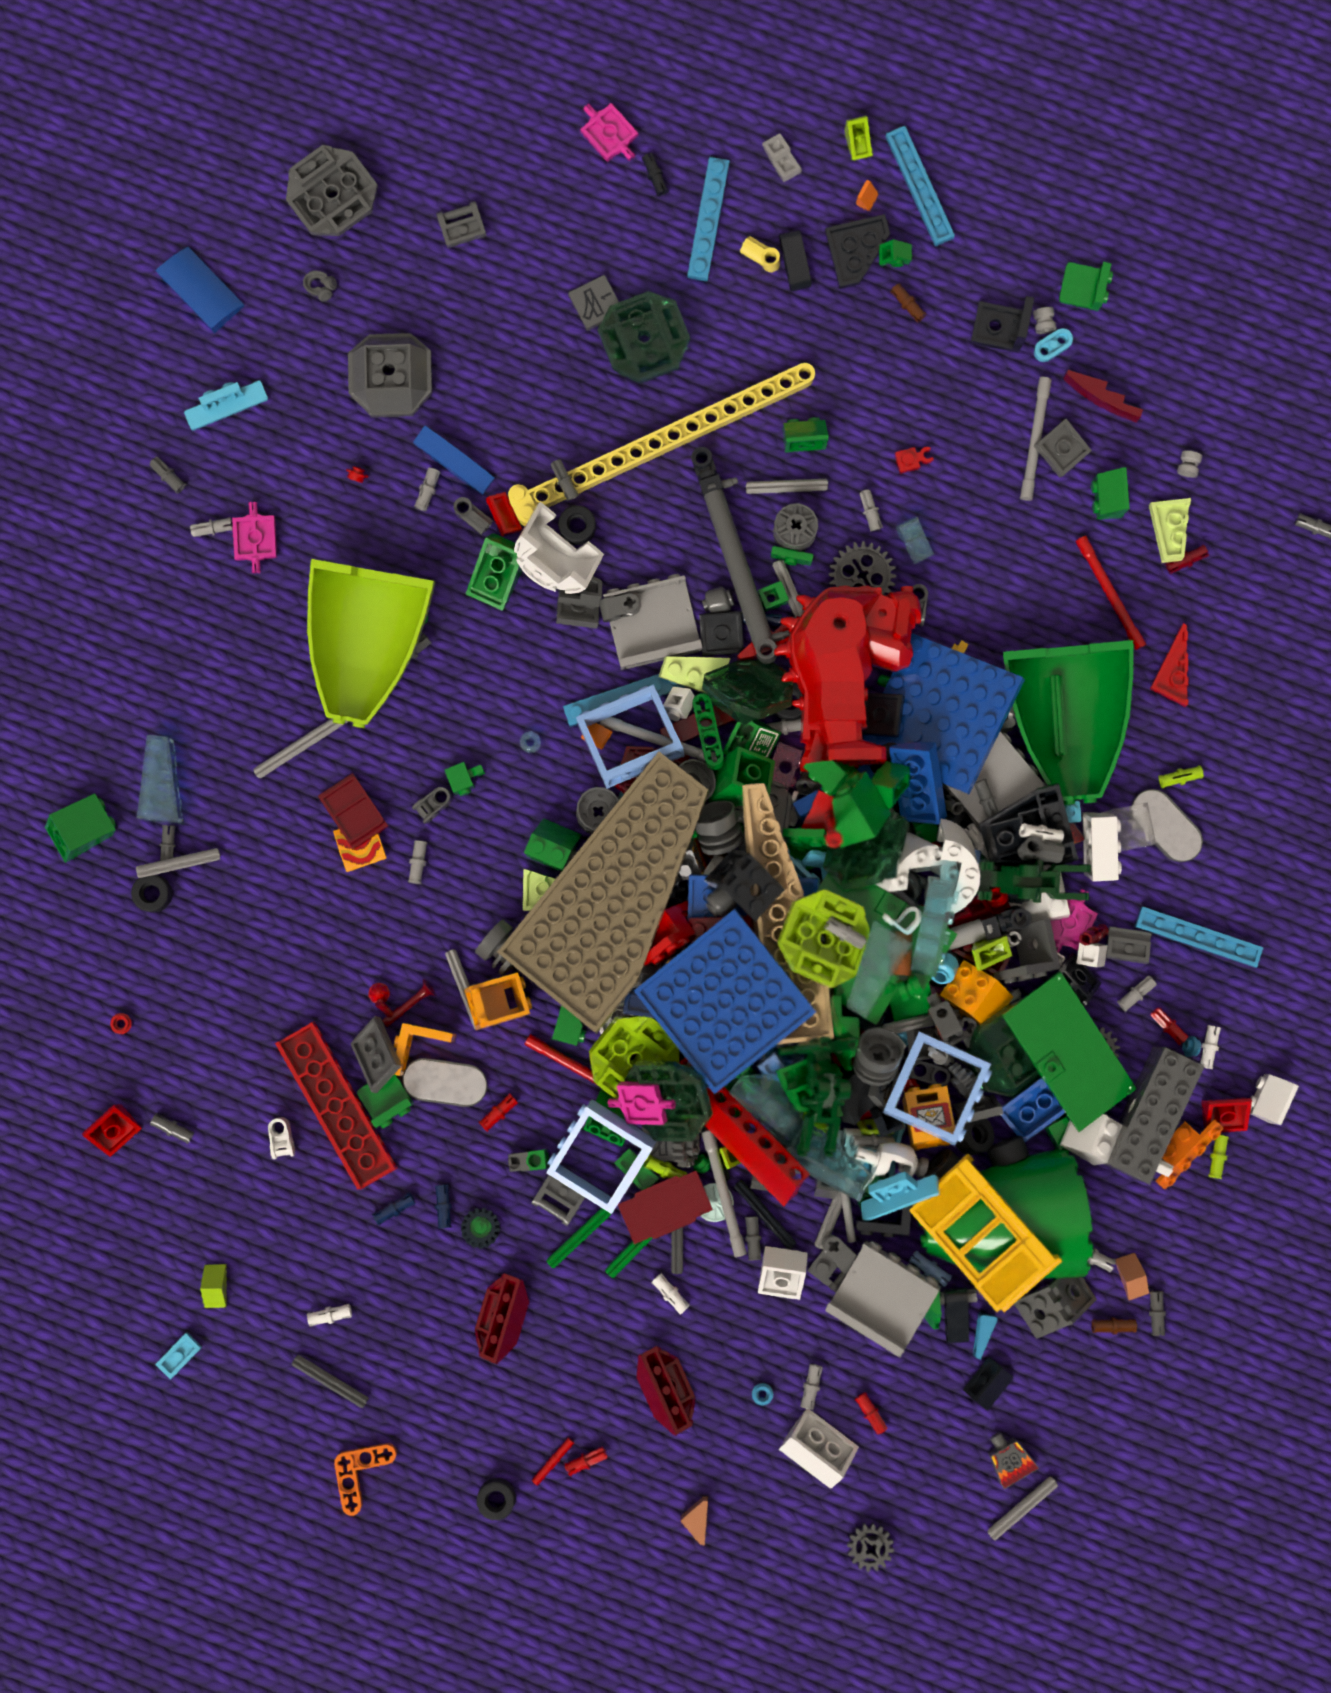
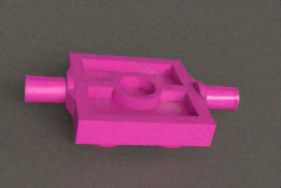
[580,103,638,162]
[232,502,277,573]
[1051,889,1098,953]
[608,1082,676,1125]

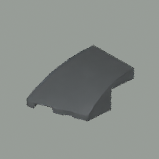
[556,576,602,629]

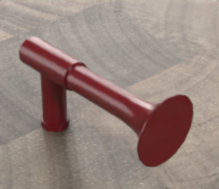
[375,979,437,1027]

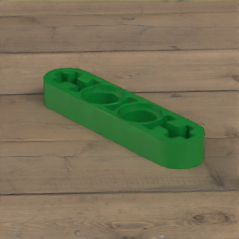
[693,694,724,770]

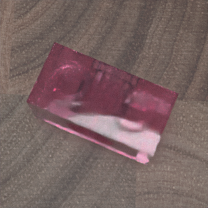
[772,742,802,791]

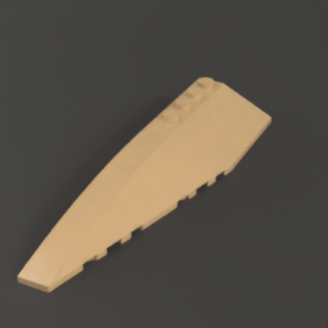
[742,783,834,1044]

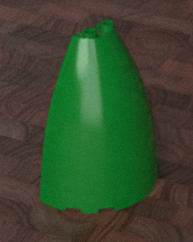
[1003,640,1133,805]
[917,1148,1093,1279]

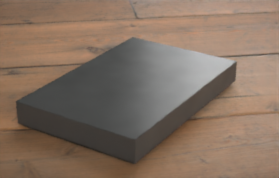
[350,1016,402,1093]

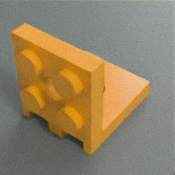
[394,1023,457,1076]

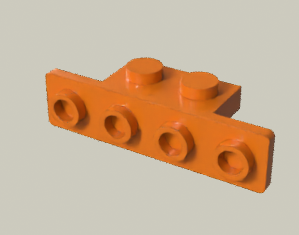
[1156,1120,1223,1189]

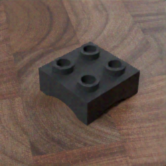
[840,1067,876,1124]

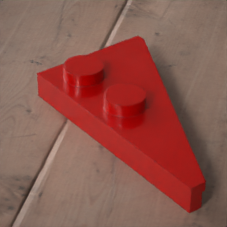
[1149,623,1189,707]

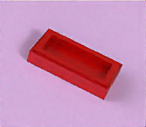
[485,492,522,537]

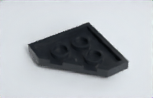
[825,214,890,289]

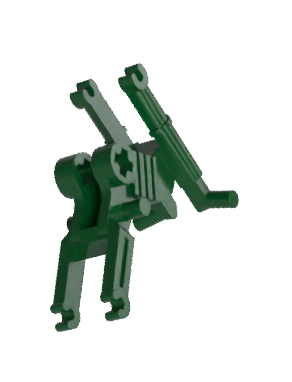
[977,853,1091,903]
[778,1036,858,1157]

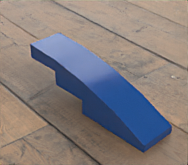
[413,426,495,495]

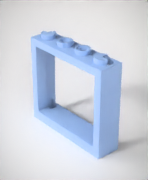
[576,685,685,789]
[883,1032,992,1145]
[547,1100,657,1214]

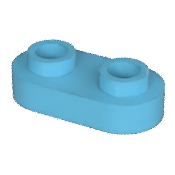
[1034,329,1073,362]

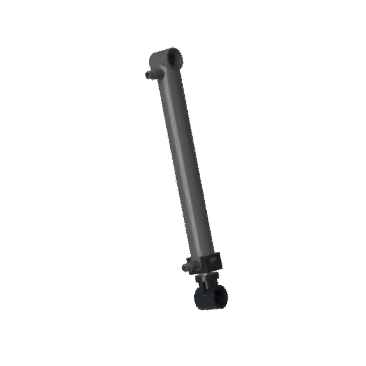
[691,447,790,664]

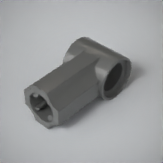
[454,497,493,535]
[1017,836,1064,863]

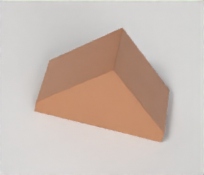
[1115,1253,1149,1300]
[680,1496,708,1545]

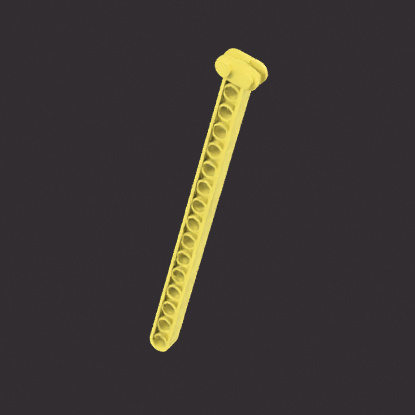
[508,363,815,526]

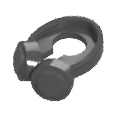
[303,271,337,302]

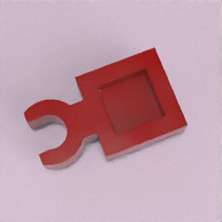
[894,447,934,474]

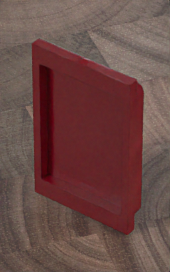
[318,773,389,850]

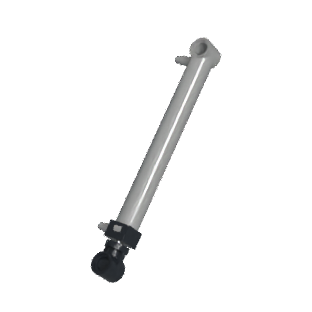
[829,905,1032,999]

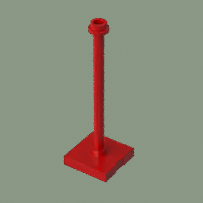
[801,789,843,847]

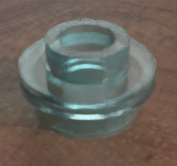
[520,732,541,753]

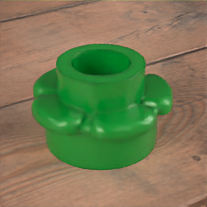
[691,1154,711,1174]

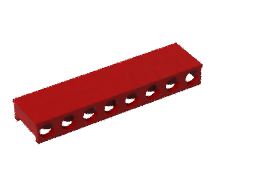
[275,1021,398,1190]
[665,1058,810,1206]

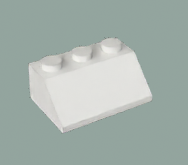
[1082,812,1122,881]
[1022,864,1070,922]
[779,1409,859,1489]

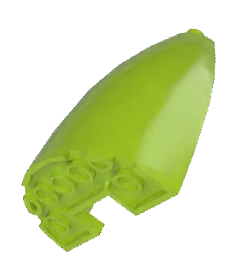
[307,559,436,728]

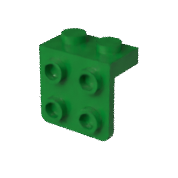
[1059,262,1113,311]
[357,1075,414,1129]

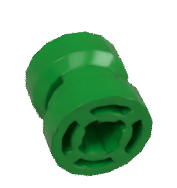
[895,974,923,1002]

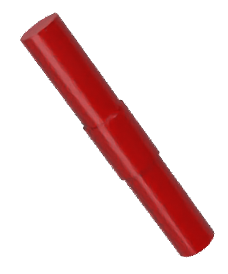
[531,1437,574,1486]

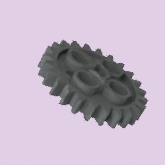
[828,541,896,595]

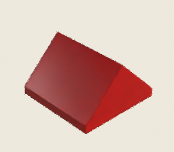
[1201,1098,1252,1132]
[82,1104,142,1157]

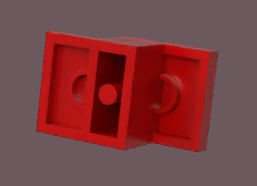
[644,901,695,966]

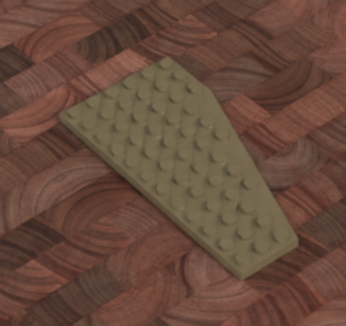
[497,751,709,1033]

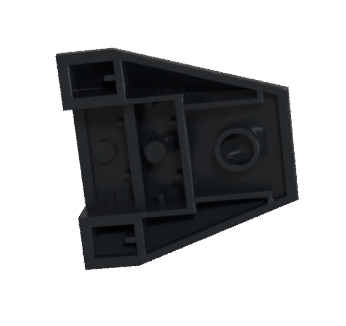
[979,783,1078,865]

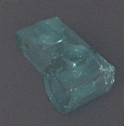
[896,516,934,564]

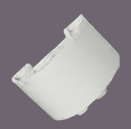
[514,502,604,594]
[924,819,980,918]
[860,831,959,892]

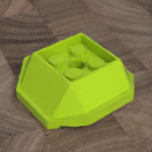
[777,889,871,988]
[589,1015,679,1099]

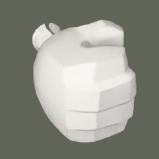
[854,1142,918,1177]

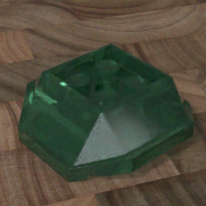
[598,291,690,384]
[702,658,794,726]
[822,812,910,890]
[966,1004,1041,1098]
[624,1061,713,1142]

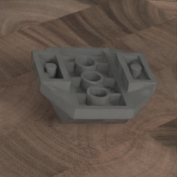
[286,145,378,236]
[348,333,432,418]

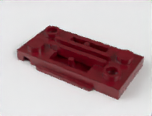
[618,1170,713,1244]

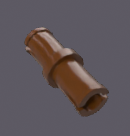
[890,283,927,323]
[1091,1317,1137,1335]

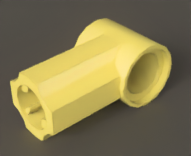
[740,236,780,272]

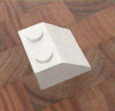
[1250,1074,1299,1125]
[1060,1114,1123,1165]
[758,1246,807,1300]

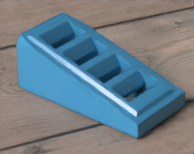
[973,1313,998,1359]

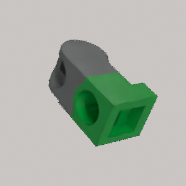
[508,1149,550,1172]

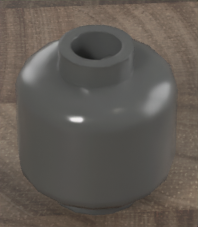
[702,586,734,613]
[705,888,738,917]

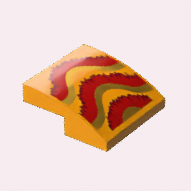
[333,829,387,872]

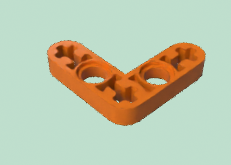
[334,1443,397,1516]

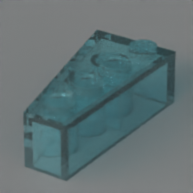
[137,735,184,825]
[911,878,959,977]
[846,920,914,1018]
[783,1121,873,1202]

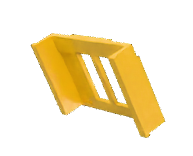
[909,1154,1062,1312]

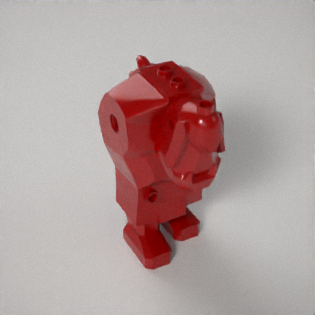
[774,585,922,772]

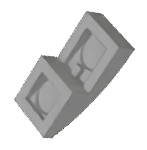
[762,134,801,182]

